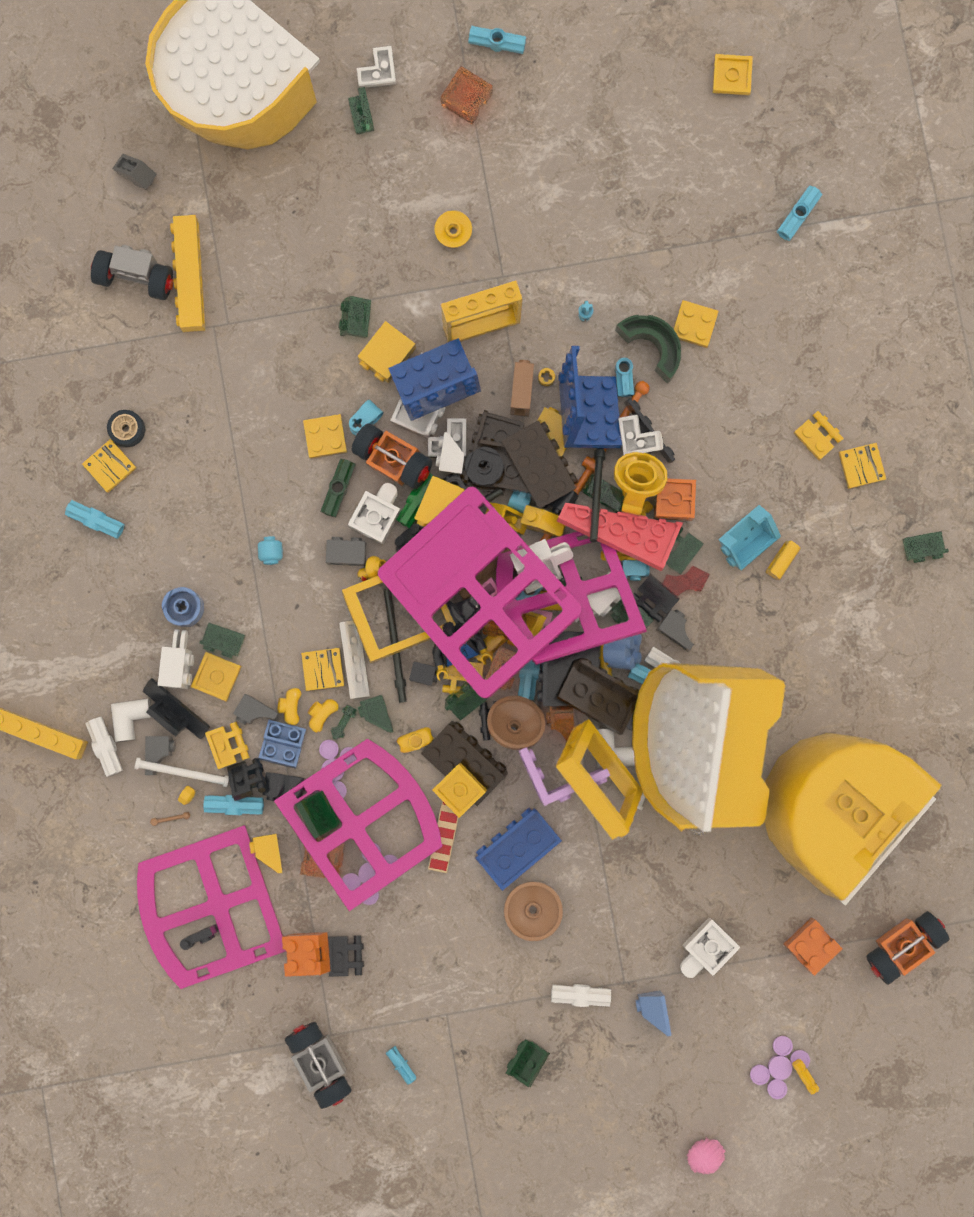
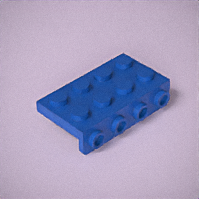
[475,807,562,891]

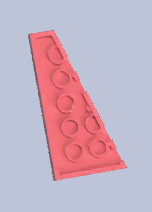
[557,503,683,571]

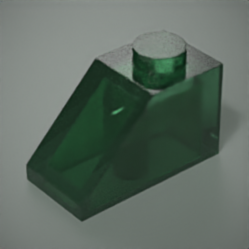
[358,695,394,733]

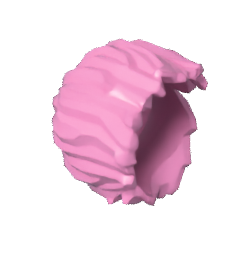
[687,1137,726,1174]

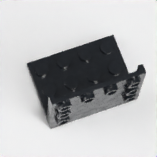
[537,626,599,708]

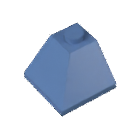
[635,990,672,1036]

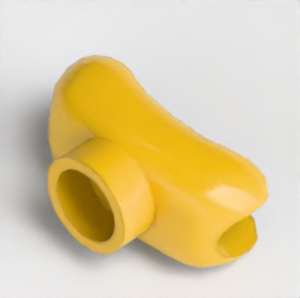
[277,688,302,725]
[308,699,338,733]
[396,727,434,753]

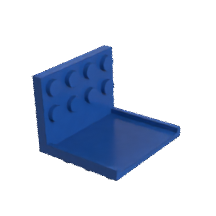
[388,338,481,421]
[558,346,622,448]

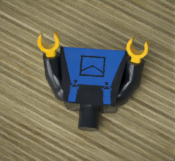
[432,622,493,681]

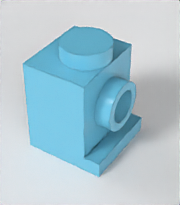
[621,560,650,581]

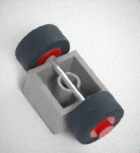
[91,245,173,300]
[285,1022,352,1109]

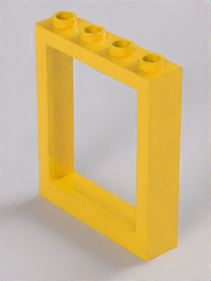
[441,281,522,342]
[342,576,456,664]
[556,719,643,840]

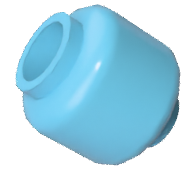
[258,536,283,565]

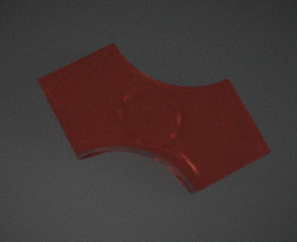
[662,566,710,597]

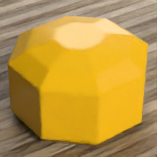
[178,786,196,805]

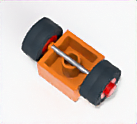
[351,423,432,489]
[866,911,950,985]

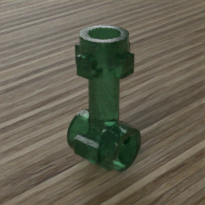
[331,705,357,740]

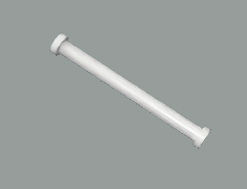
[134,757,229,787]

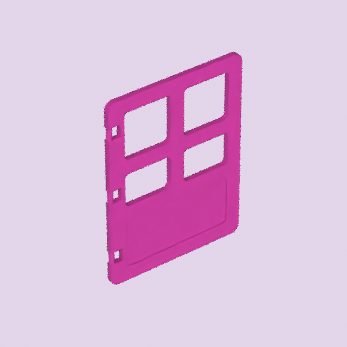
[378,487,583,698]

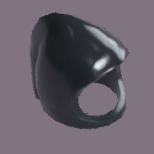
[446,597,481,625]

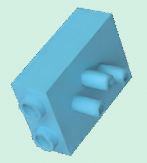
[718,505,781,571]

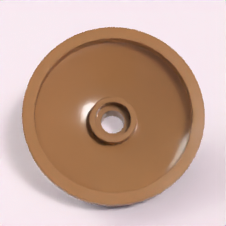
[487,696,545,750]
[504,881,563,941]

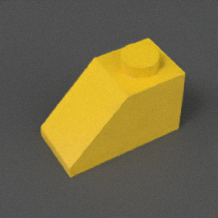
[485,502,526,535]
[520,505,566,537]
[249,834,282,873]

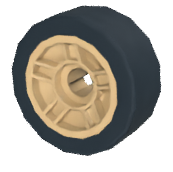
[107,409,145,448]

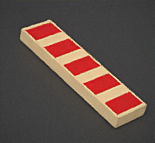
[428,801,459,873]

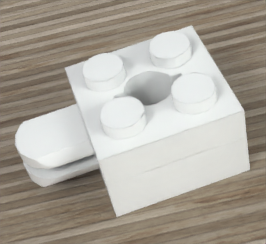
[348,483,401,545]
[510,539,573,594]
[575,571,621,628]
[158,629,194,689]
[680,918,740,978]

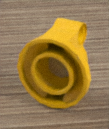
[614,452,668,516]

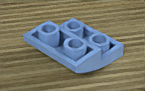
[258,720,306,769]

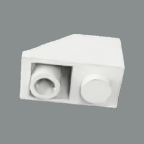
[436,432,464,474]

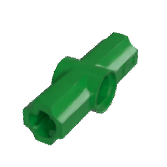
[396,473,433,528]

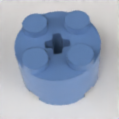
[162,587,204,627]
[603,634,642,670]

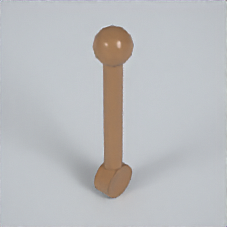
[150,812,190,826]

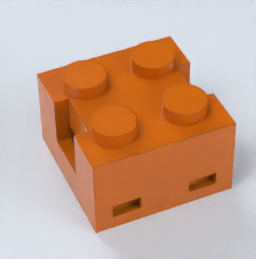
[654,478,696,521]
[784,918,843,976]
[282,932,330,977]

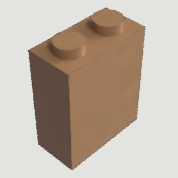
[510,360,534,417]

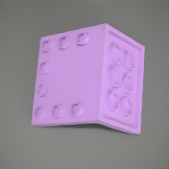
[518,747,610,806]

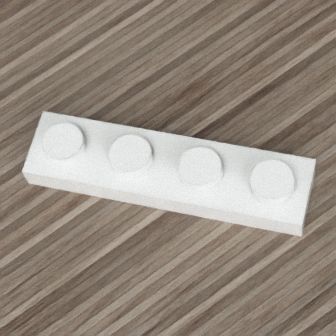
[339,621,370,699]

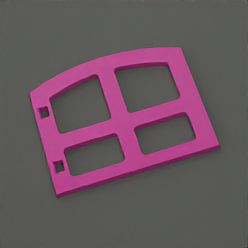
[496,531,646,664]
[274,739,442,912]
[137,825,286,989]

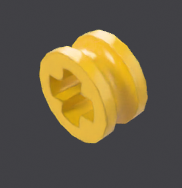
[538,368,555,387]

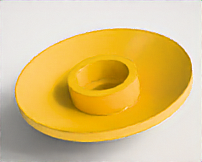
[434,210,472,248]

